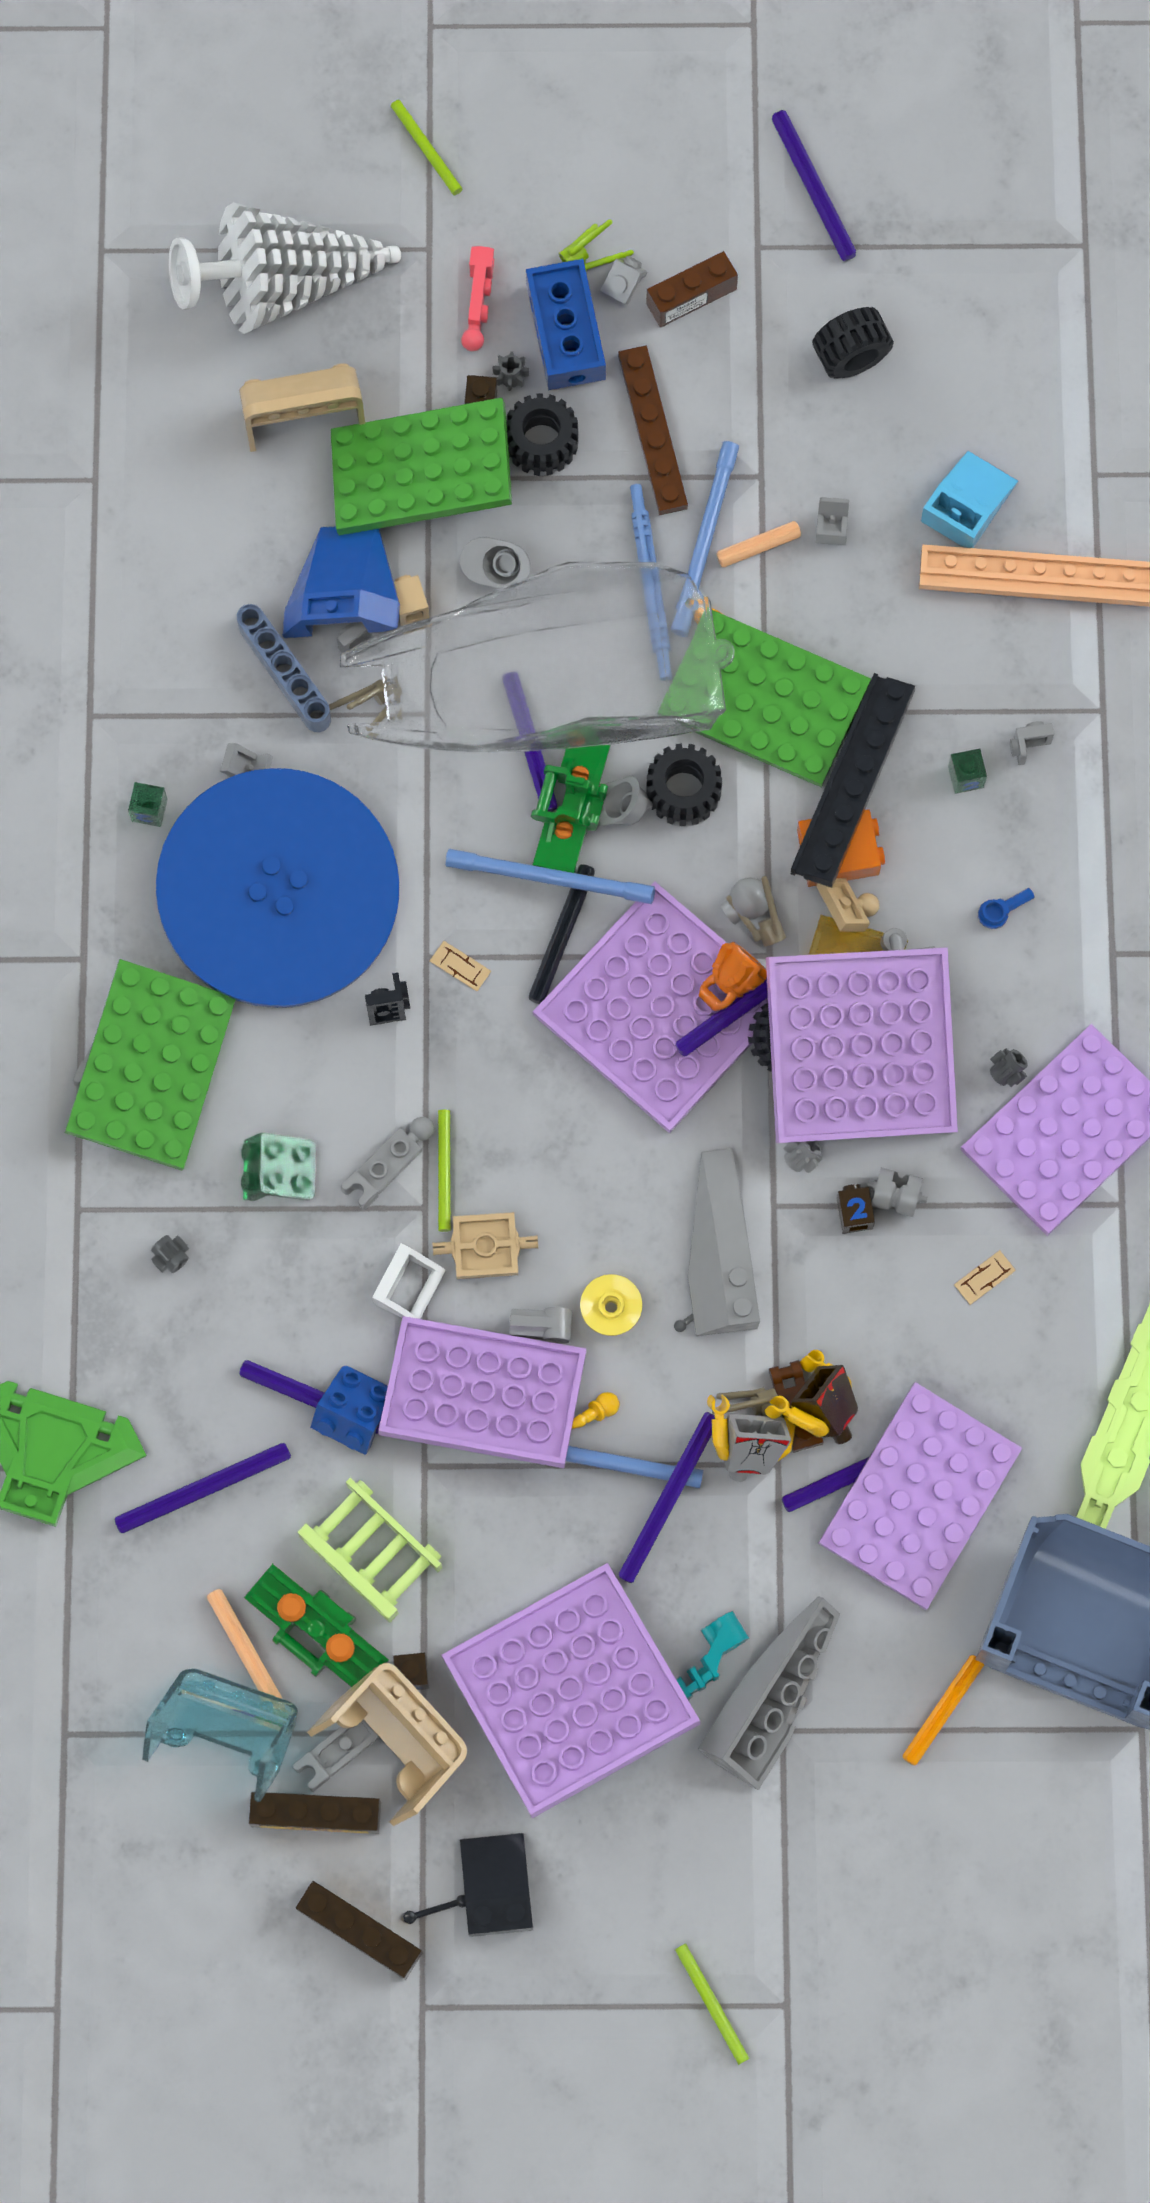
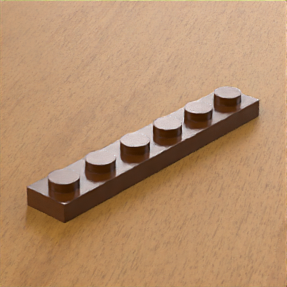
[618,345,688,516]

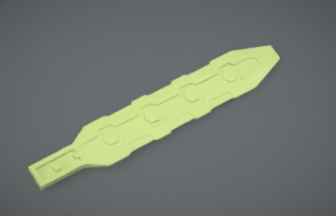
[1076,1304,1150,1529]

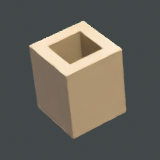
[394,575,429,626]

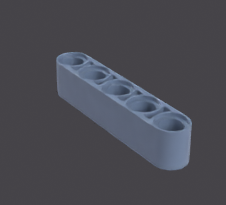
[237,604,331,732]

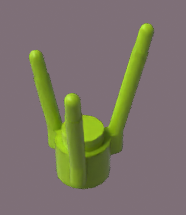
[558,219,634,271]

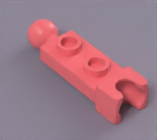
[461,246,495,352]

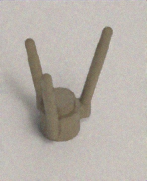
[329,675,403,735]
[726,876,786,947]
[712,1387,778,1416]

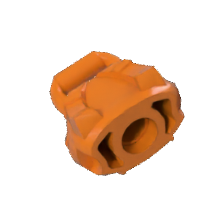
[699,942,767,1011]

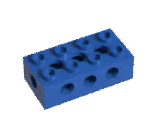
[526,259,606,390]

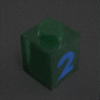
[948,748,987,794]
[128,782,168,827]

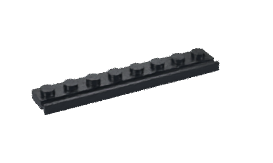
[791,673,915,888]

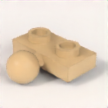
[816,878,880,932]

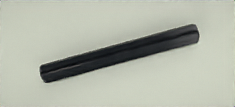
[529,864,595,1004]

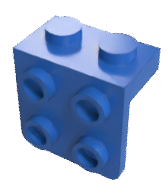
[310,1366,388,1455]

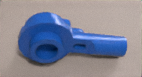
[978,888,1035,929]

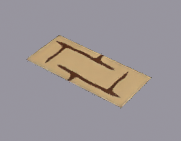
[430,941,491,991]
[954,1250,1016,1305]

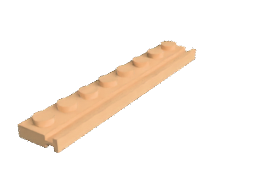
[919,544,1150,607]

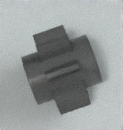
[492,351,529,391]
[990,1048,1028,1087]
[151,1235,189,1273]

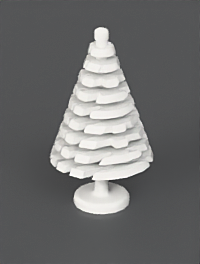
[169,202,401,334]

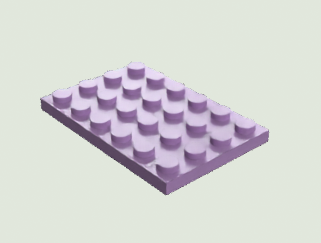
[960,1024,1150,1236]
[379,1316,587,1468]
[818,1382,1022,1610]

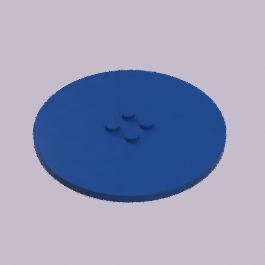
[156,768,399,1008]

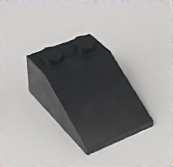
[460,1833,533,1937]

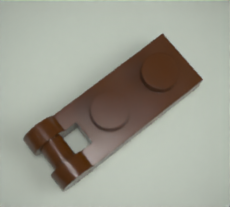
[769,1360,824,1453]

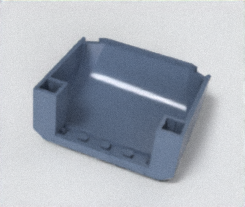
[975,1514,1150,1730]

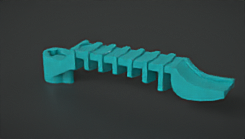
[676,1611,749,1700]

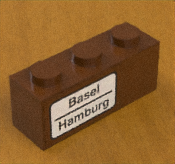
[646,251,738,328]

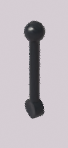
[403,1895,466,1924]

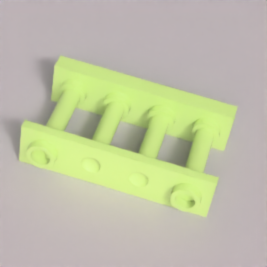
[297,1478,442,1623]

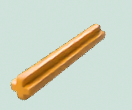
[903,1655,984,1766]

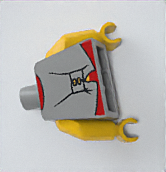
[707,1394,796,1482]

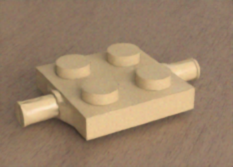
[432,1212,538,1279]

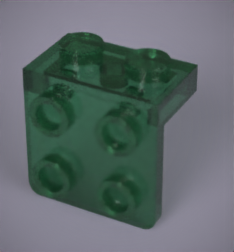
[241,1132,316,1201]

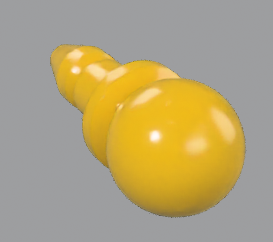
[572,1392,620,1429]

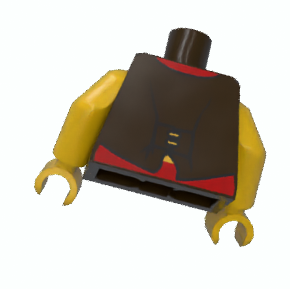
[765,1350,858,1444]

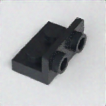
[365,972,410,1026]

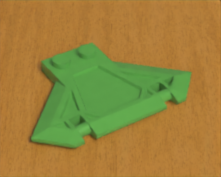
[0,1381,147,1527]

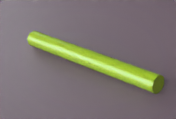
[391,99,463,196]
[438,1109,451,1232]
[675,1943,750,2065]

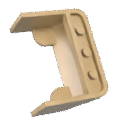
[239,363,365,452]
[307,1663,467,1826]

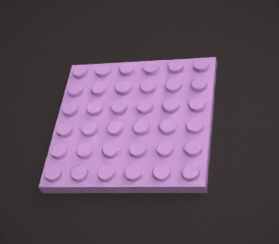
[533,881,768,1133]
[766,948,958,1143]
[441,1563,701,1818]

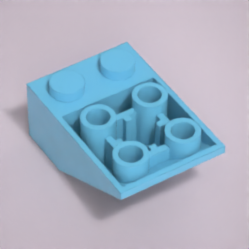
[921,451,1018,548]

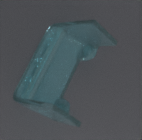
[142,1669,298,1802]

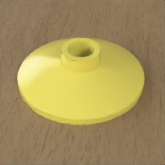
[580,1274,642,1336]

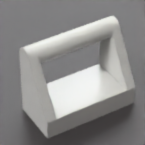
[372,1243,446,1319]

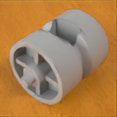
[866,1167,928,1217]

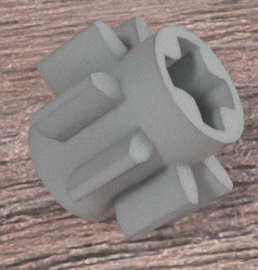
[783,1141,822,1173]

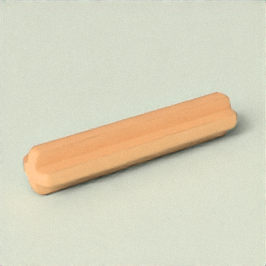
[717,521,801,567]

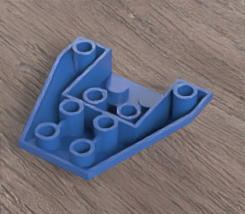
[282,526,400,638]

